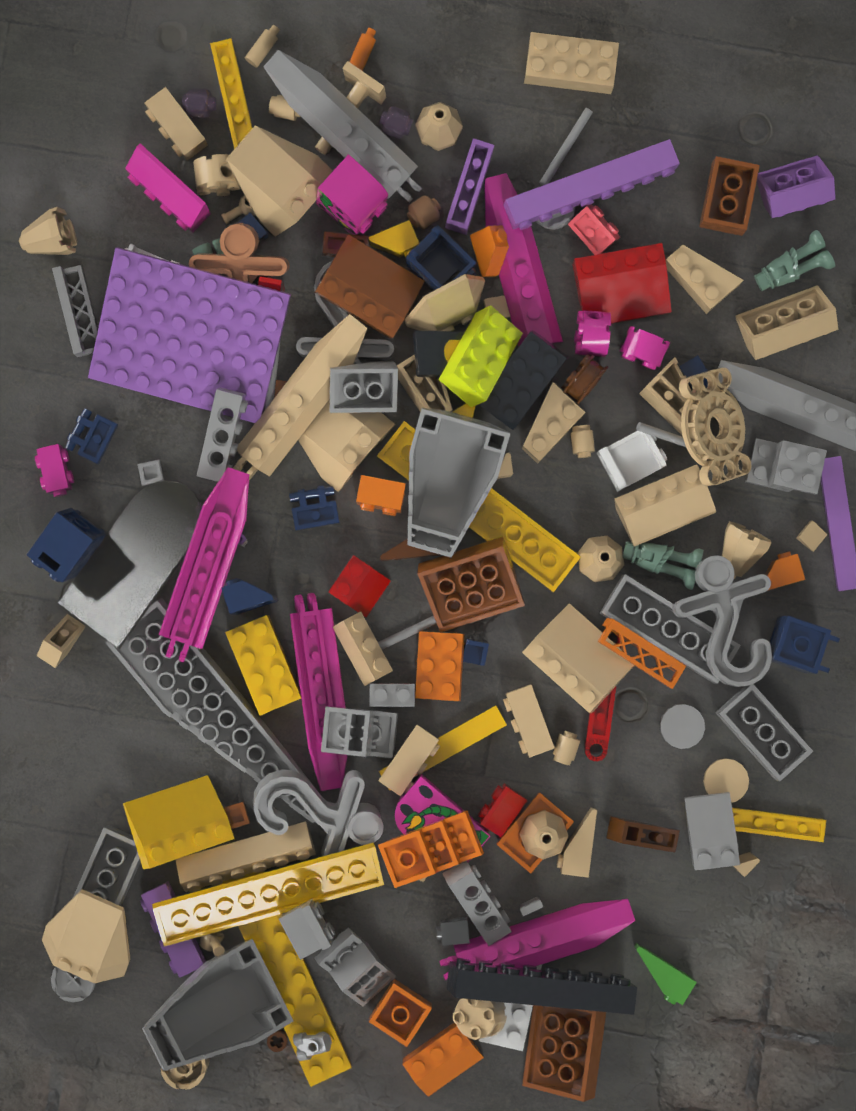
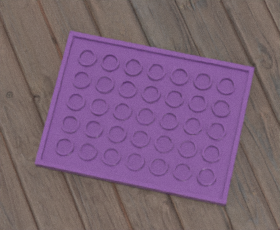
[88,247,291,423]

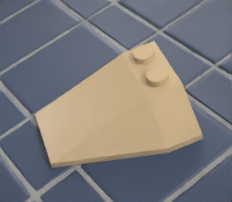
[226,126,332,237]
[405,274,485,332]
[298,399,395,492]
[42,889,130,983]

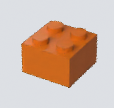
[356,475,406,516]
[369,979,432,1047]

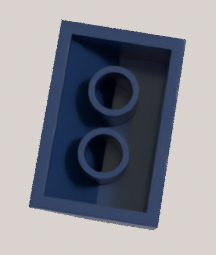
[221,578,279,615]

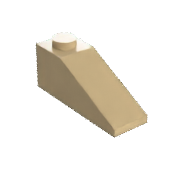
[557,808,597,878]

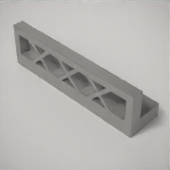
[52,265,98,357]

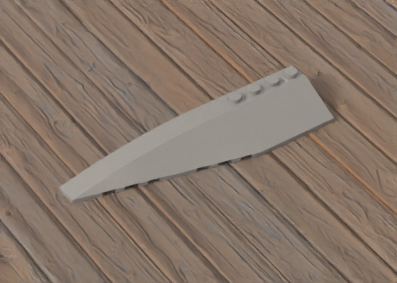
[106,598,315,823]

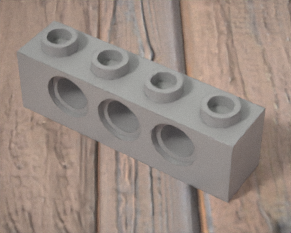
[196,387,248,482]
[442,861,512,946]

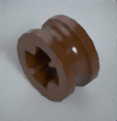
[267,1030,288,1052]

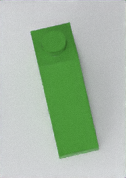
[634,942,697,1006]

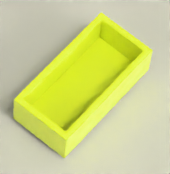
[438,305,523,407]

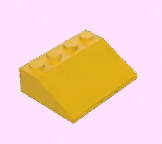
[123,775,234,869]

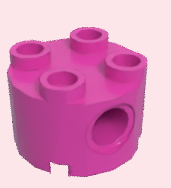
[574,310,611,357]
[619,326,670,370]

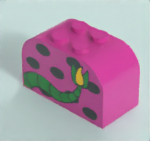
[316,154,388,235]
[395,774,490,869]

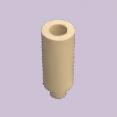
[245,25,280,68]

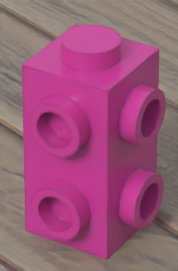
[35,444,74,497]

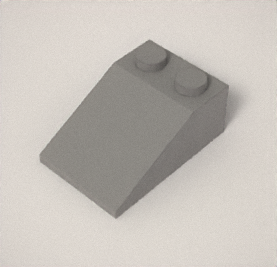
[329,362,398,413]
[684,792,740,870]

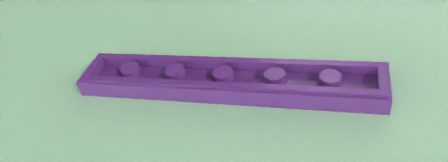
[821,456,856,591]

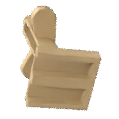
[315,61,386,155]

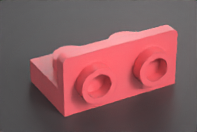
[568,204,620,255]

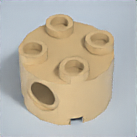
[193,154,240,196]
[453,998,507,1040]
[161,1058,210,1090]

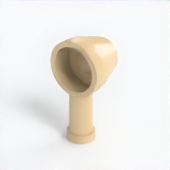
[221,195,255,225]
[200,931,225,957]

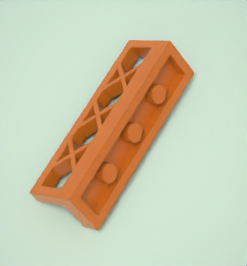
[598,618,686,689]

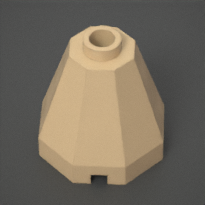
[415,102,463,151]
[19,207,77,255]
[722,521,771,579]
[577,536,624,582]
[519,810,568,860]

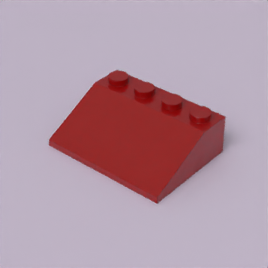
[572,243,672,324]

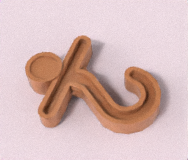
[189,223,290,283]

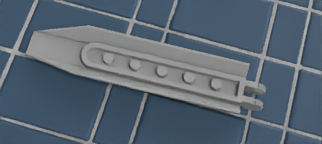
[263,50,422,203]
[718,360,856,451]

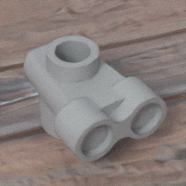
[293,1032,332,1061]

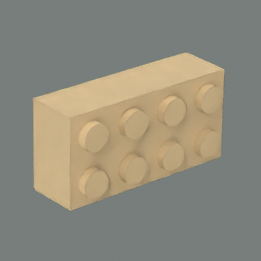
[524,32,619,94]

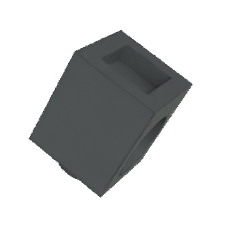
[436,917,470,946]

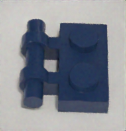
[65,408,118,465]
[289,485,340,531]

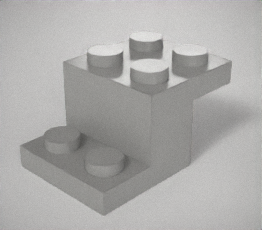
[745,438,827,495]
[321,707,398,758]
[279,898,335,960]
[314,928,396,1007]

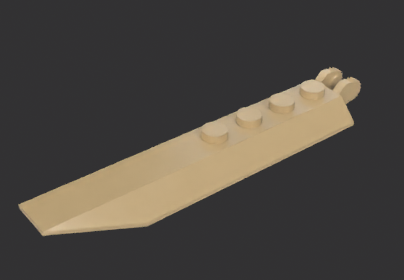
[233,314,367,480]

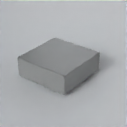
[137,459,165,486]
[519,896,543,916]

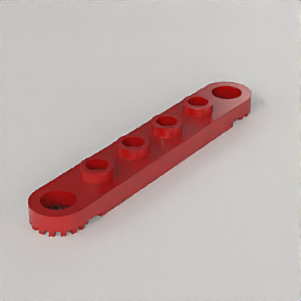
[584,630,621,761]

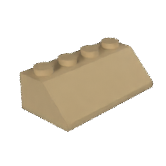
[735,285,838,360]
[615,464,716,547]

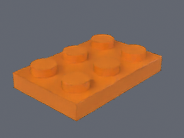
[415,631,465,701]
[496,792,574,873]

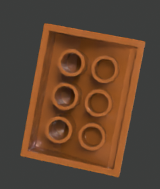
[314,234,425,339]
[417,537,525,632]
[522,1005,606,1102]

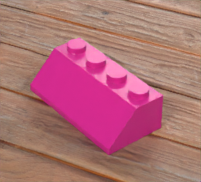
[125,143,211,233]

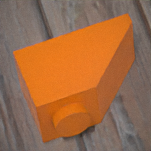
[470,225,509,277]
[765,551,806,591]

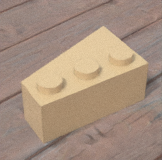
[666,245,744,314]
[397,354,452,412]
[639,357,693,435]
[522,382,585,463]

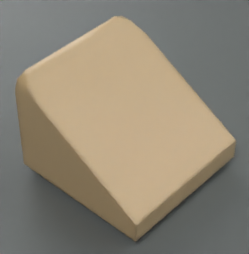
[483,295,510,318]
[497,453,513,479]
[796,520,827,552]
[733,852,760,877]

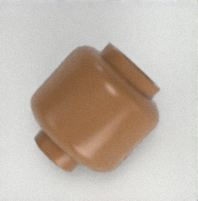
[407,196,441,229]

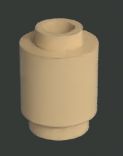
[269,95,301,121]
[571,425,595,458]
[553,731,581,766]

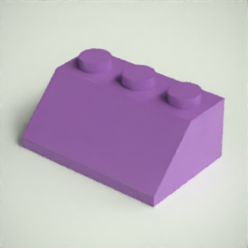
[757,155,835,218]

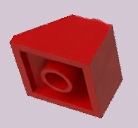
[328,555,391,618]

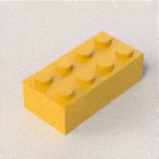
[225,615,301,716]

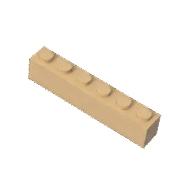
[175,821,316,892]

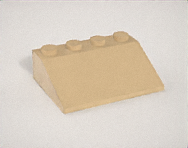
[522,603,634,713]

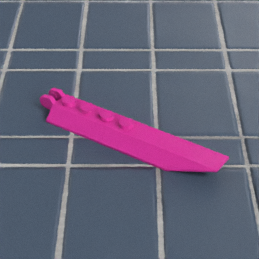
[485,173,563,347]
[159,467,249,662]
[290,593,348,791]
[439,899,635,980]

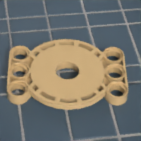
[679,368,751,486]

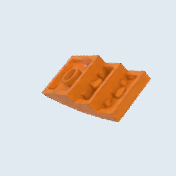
[378,810,484,888]

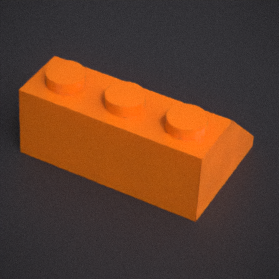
[402,1023,484,1097]

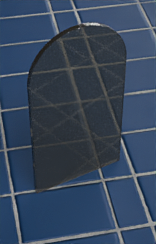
[58,481,202,649]

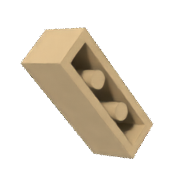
[144,87,208,161]
[333,612,393,686]
[503,684,555,758]
[378,724,440,796]

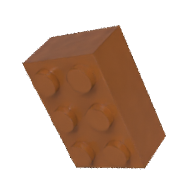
[699,156,760,236]

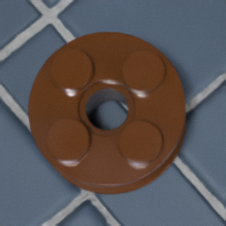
[561,354,608,405]

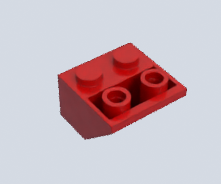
[478,783,527,838]

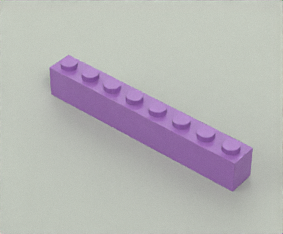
[503,139,680,230]

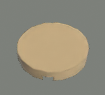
[703,758,749,803]

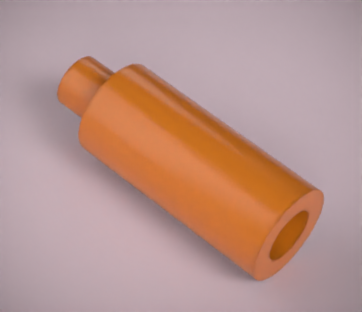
[349,28,376,71]

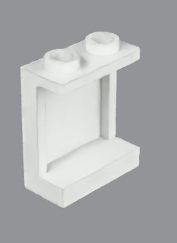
[597,431,667,492]

